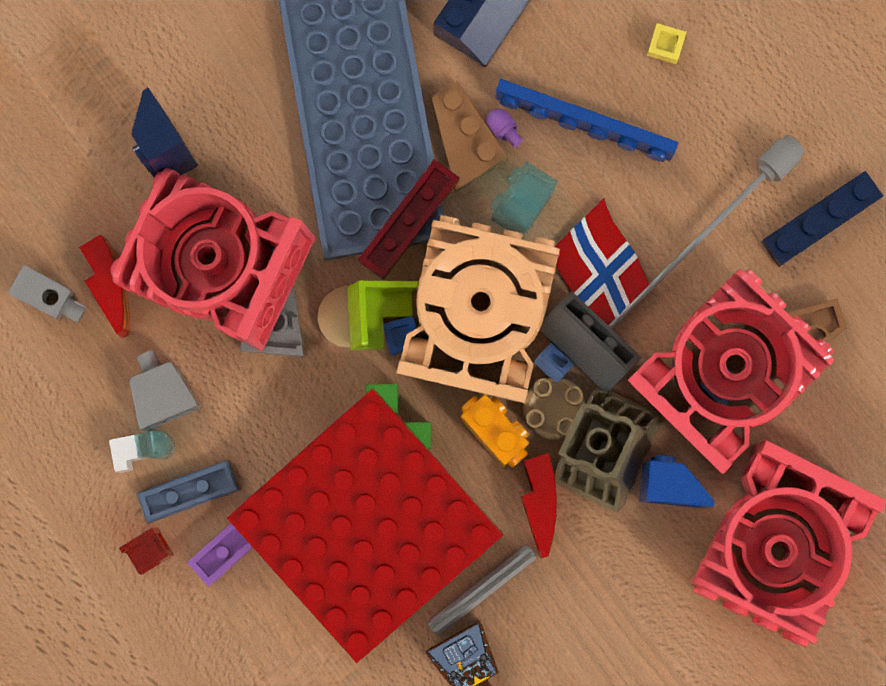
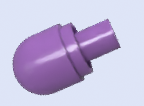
[486,109,523,148]

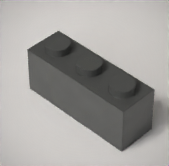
[540,292,642,393]

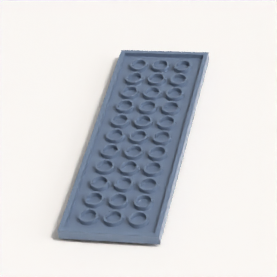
[279,0,444,261]

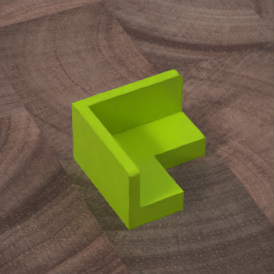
[347,281,419,350]

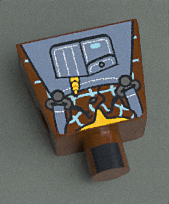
[426,620,499,686]

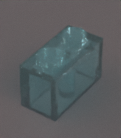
[490,161,558,240]

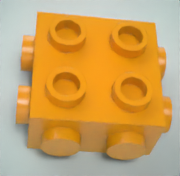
[461,394,530,468]

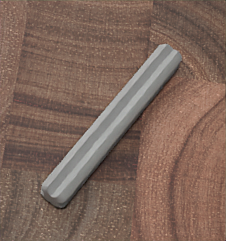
[428,545,537,635]

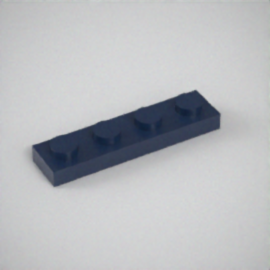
[761,170,884,267]

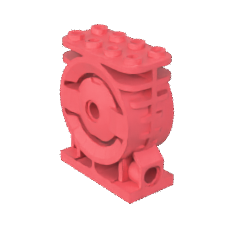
[110,168,316,352]
[627,269,835,474]
[690,441,886,648]

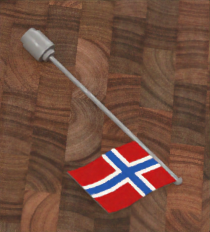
[555,135,805,329]

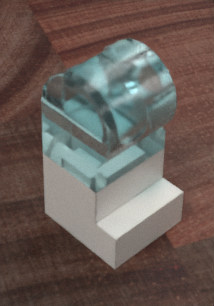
[109,431,175,473]

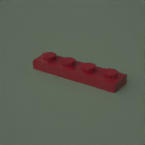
[358,159,460,280]

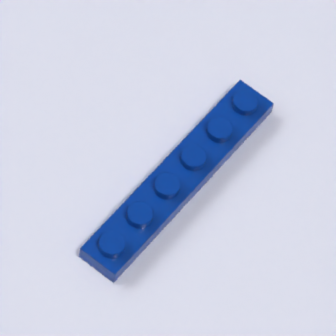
[495,79,679,162]

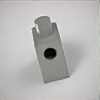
[8,265,87,323]
[129,350,202,431]

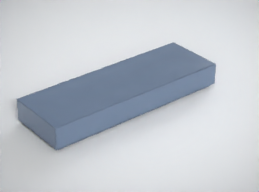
[137,460,239,524]

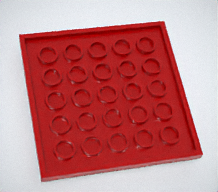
[227,387,503,663]

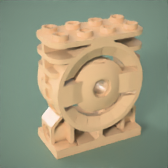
[397,215,560,403]

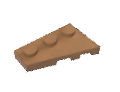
[431,81,508,193]
[744,298,847,381]

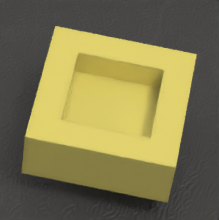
[647,23,687,64]

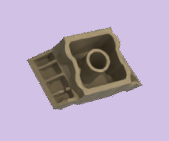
[555,386,662,512]

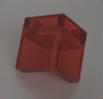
[119,528,174,575]

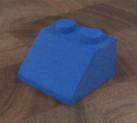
[639,455,714,508]

